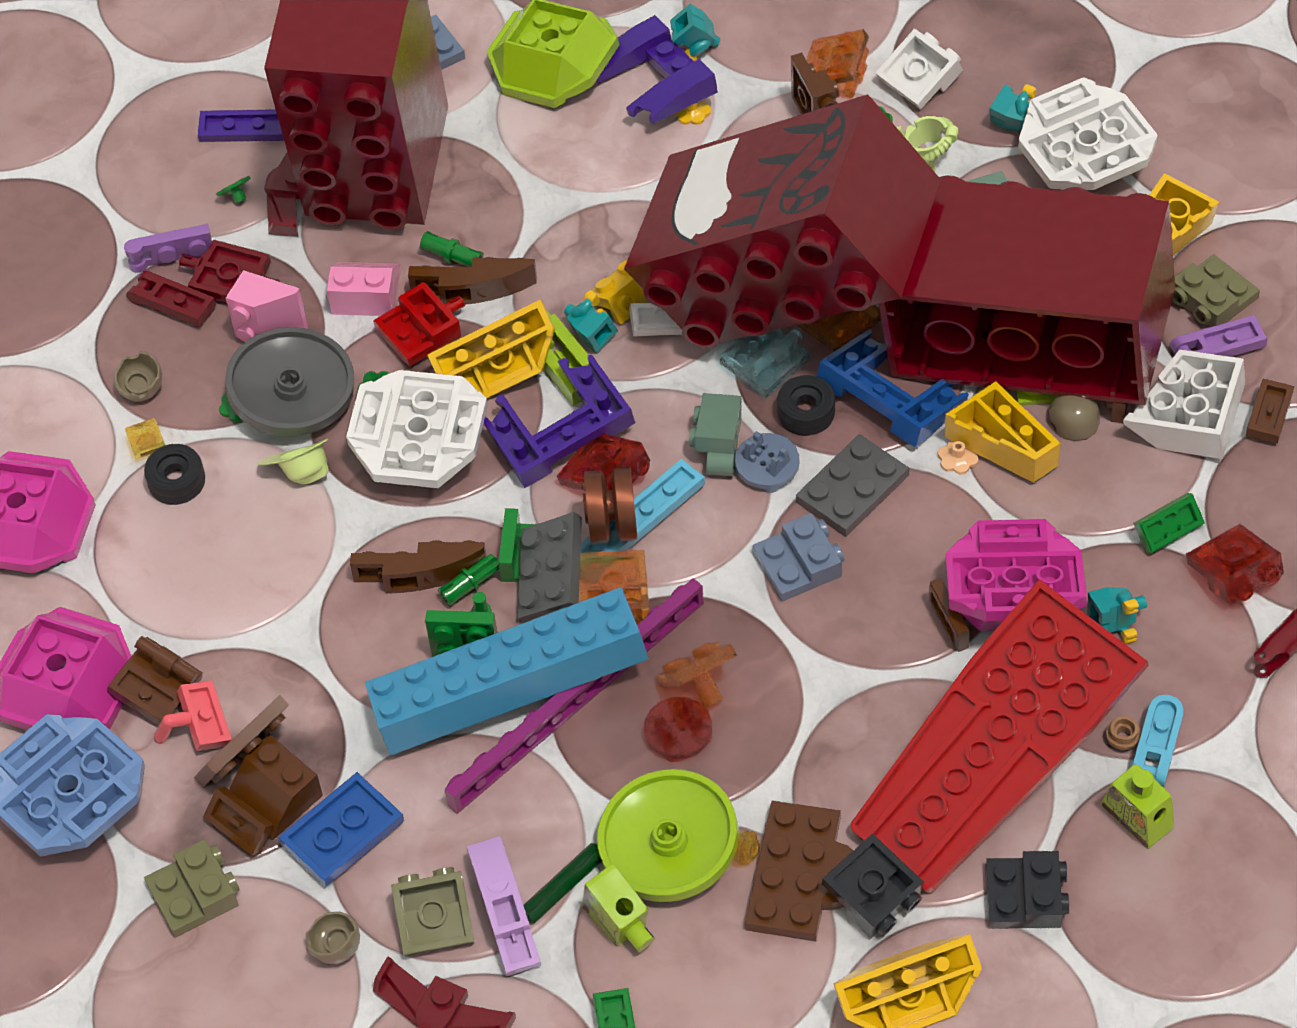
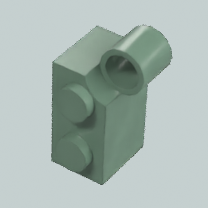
[689,393,742,477]

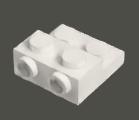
[875,28,963,110]

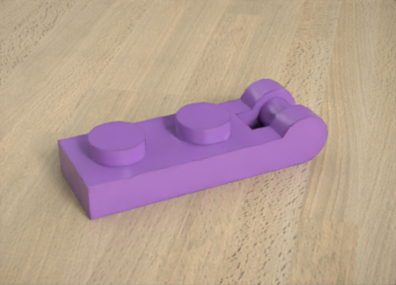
[124,224,212,273]
[1170,315,1267,357]

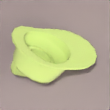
[257,438,328,485]

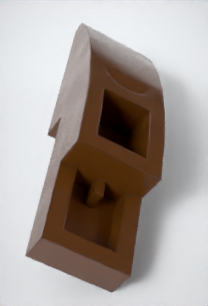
[408,257,537,305]
[350,540,487,594]

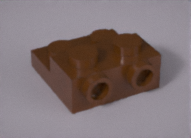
[791,52,840,114]

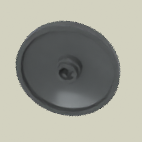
[225,327,354,436]

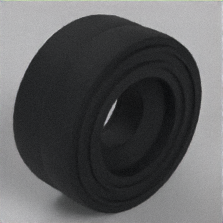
[777,375,835,436]
[144,444,205,505]

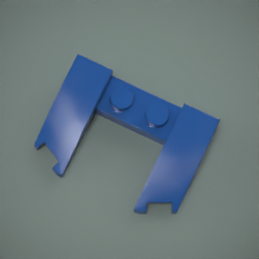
[816,329,969,448]

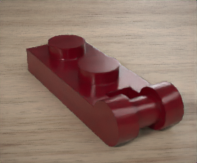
[126,270,216,327]

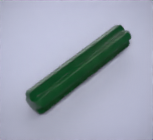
[523,843,602,924]

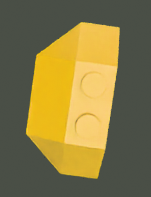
[427,299,555,399]
[833,934,982,1028]

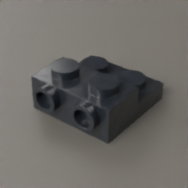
[821,833,924,938]
[986,851,1069,929]

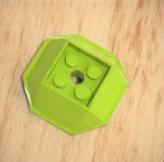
[487,0,619,108]

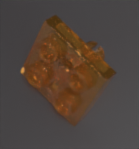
[655,641,737,708]

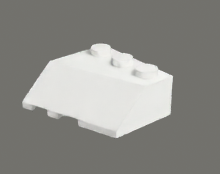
[1123,349,1245,459]

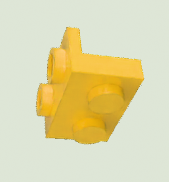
[592,260,649,324]

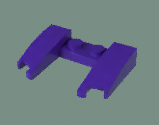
[596,15,718,124]
[483,354,636,488]

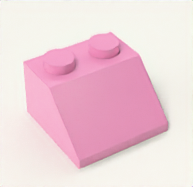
[327,262,401,316]
[226,270,308,342]

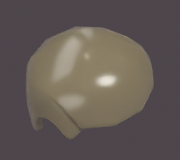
[114,351,163,402]
[1049,396,1100,441]
[306,911,360,964]

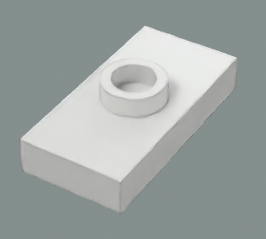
[629,303,682,336]

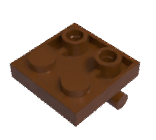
[107,636,203,725]

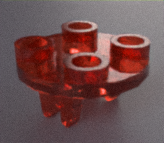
[644,697,712,762]

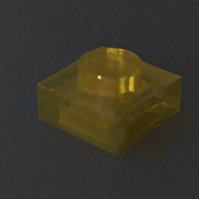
[125,418,165,459]

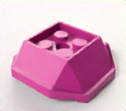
[0,451,96,573]
[945,519,1087,631]
[0,607,131,730]

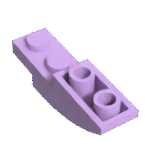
[466,836,541,976]

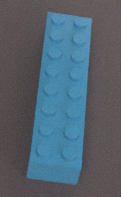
[365,587,649,756]

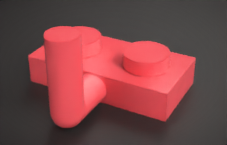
[154,680,232,751]

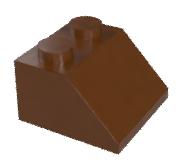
[229,735,323,841]

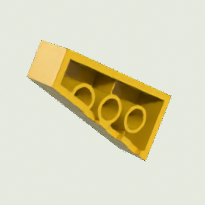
[1149,173,1220,255]

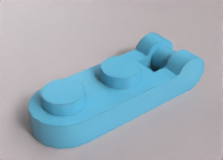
[1133,695,1184,787]

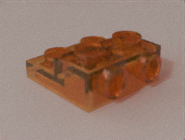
[579,550,649,625]

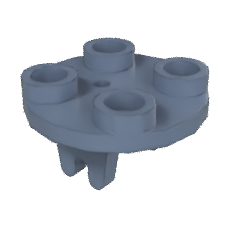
[735,431,800,493]

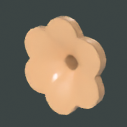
[938,440,978,475]

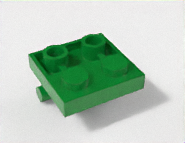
[425,592,498,657]

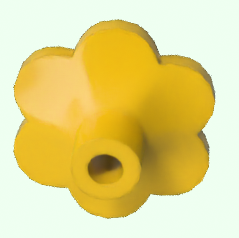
[674,99,711,125]

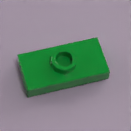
[1133,493,1205,554]
[593,988,635,1028]

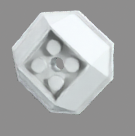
[1018,77,1158,191]
[346,370,488,488]

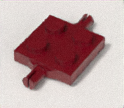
[179,240,280,303]

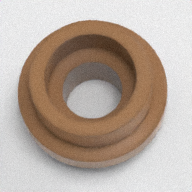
[1106,716,1141,750]

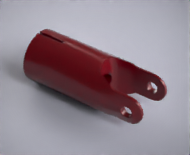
[1254,609,1297,678]

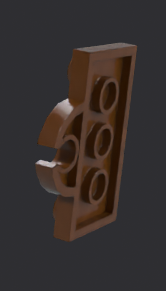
[745,800,854,941]

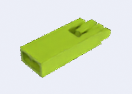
[543,311,589,406]

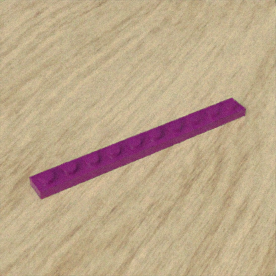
[445,578,704,814]

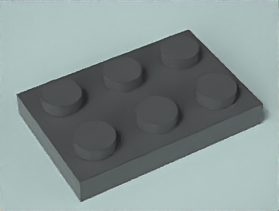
[796,434,910,537]
[517,512,582,623]

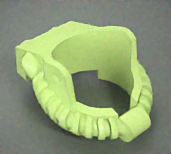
[897,116,958,172]

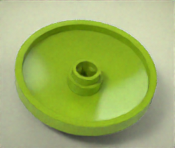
[597,769,739,902]

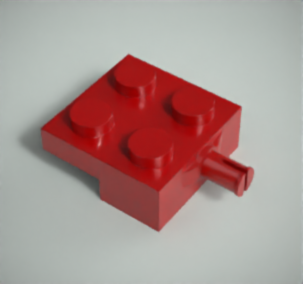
[373,282,465,367]

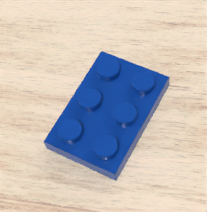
[278,772,404,887]

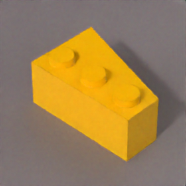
[945,381,1061,483]

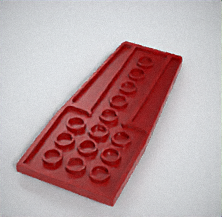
[850,579,1149,893]

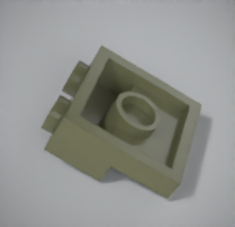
[1172,254,1260,328]
[144,839,240,938]
[391,867,475,956]

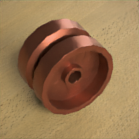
[583,467,638,545]

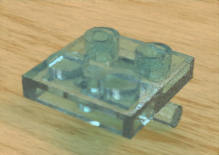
[719,328,810,398]

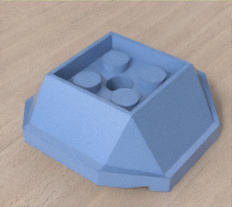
[0,714,145,857]

